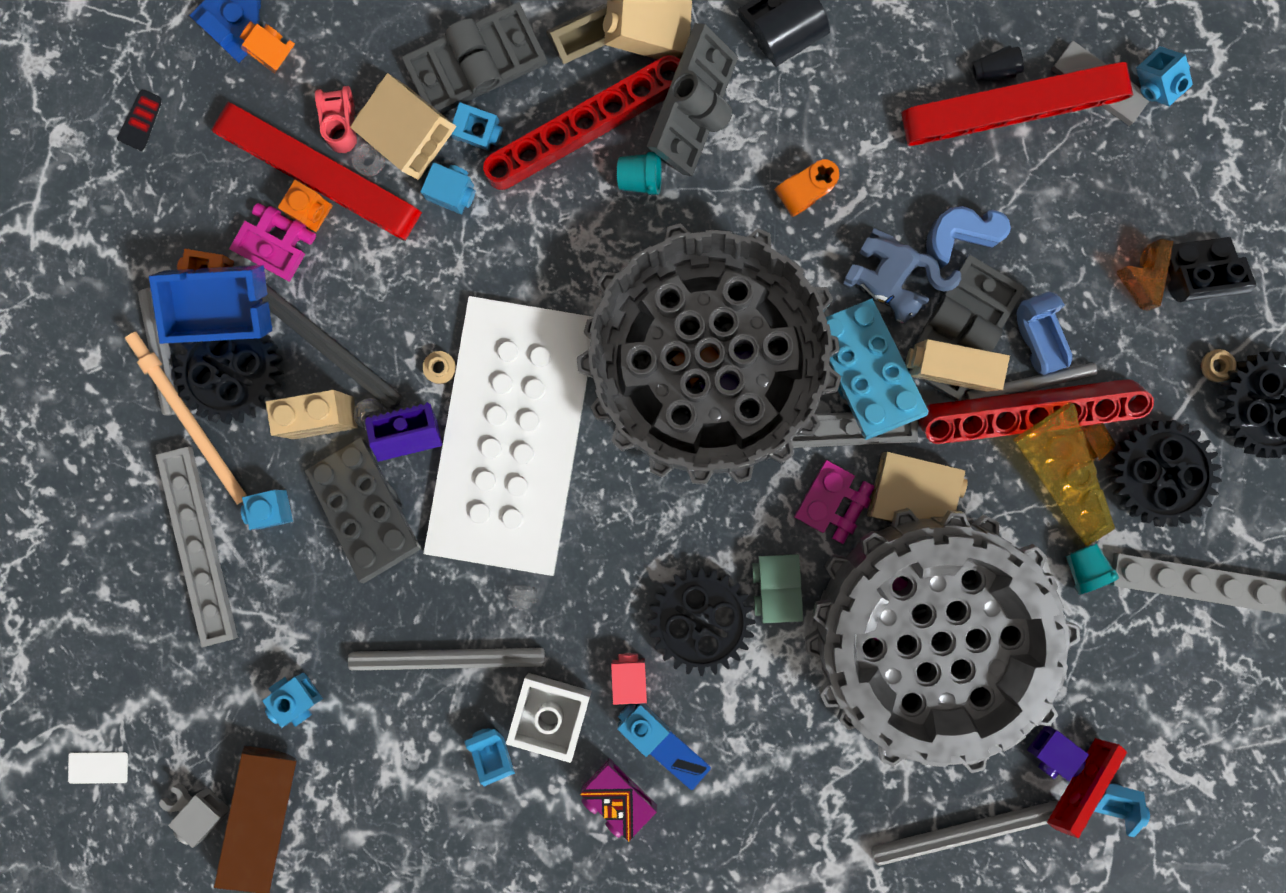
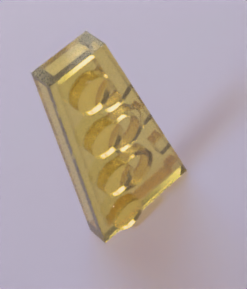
[1013,402,1115,547]

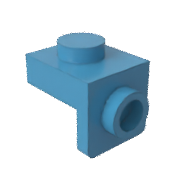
[464,728,515,786]
[1094,784,1150,837]

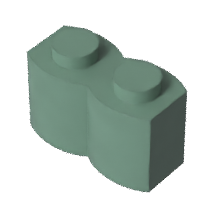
[752,554,803,623]

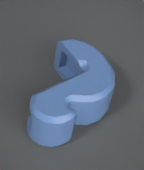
[926,206,1011,268]
[1017,292,1073,375]

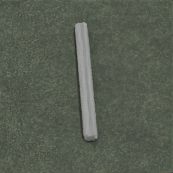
[348,648,545,671]
[872,800,1059,866]

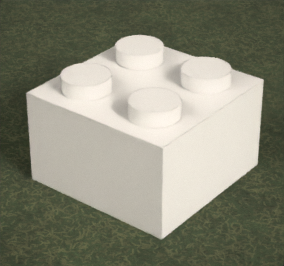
[506,673,591,763]

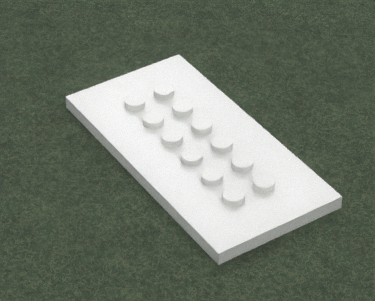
[424,296,593,576]

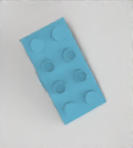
[826,298,929,440]

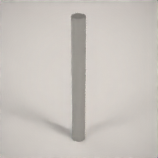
[966,362,1097,400]

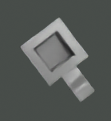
[159,784,230,848]

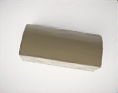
[546,4,607,64]

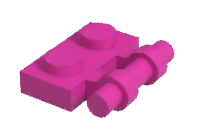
[229,203,316,282]
[794,460,875,544]

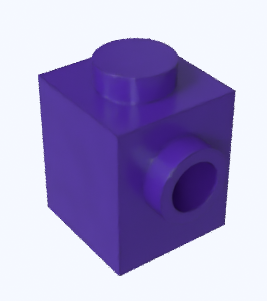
[1027,726,1089,781]

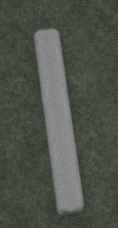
[138,288,179,416]

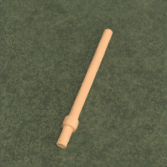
[125,332,247,505]

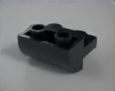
[738,0,830,67]
[1162,237,1257,302]

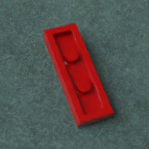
[1047,738,1127,838]

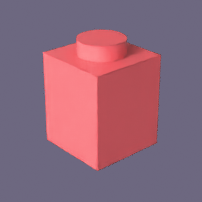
[611,653,647,705]

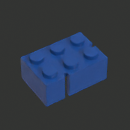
[149,265,273,344]

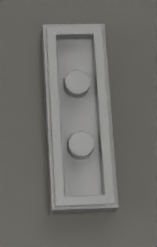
[1051,41,1149,126]

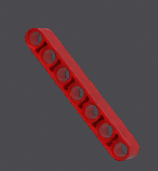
[483,55,680,190]
[901,62,1133,146]
[211,102,422,241]
[917,379,1154,444]

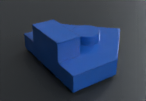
[189,0,261,63]

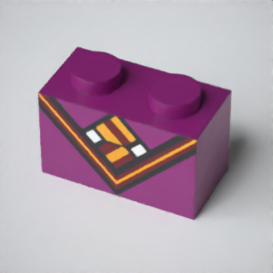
[580,758,657,842]

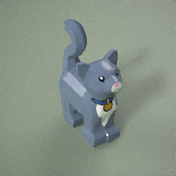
[843,228,961,323]

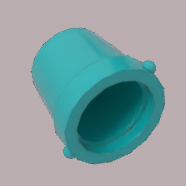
[617,152,662,195]
[1065,543,1119,595]

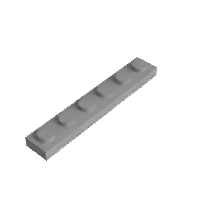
[156,447,238,647]
[1109,553,1286,614]

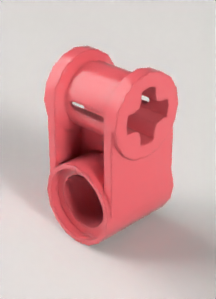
[315,86,357,153]

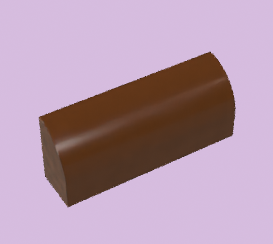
[214,746,297,893]

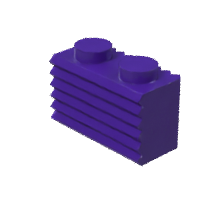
[365,402,442,462]

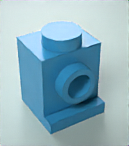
[450,102,503,151]

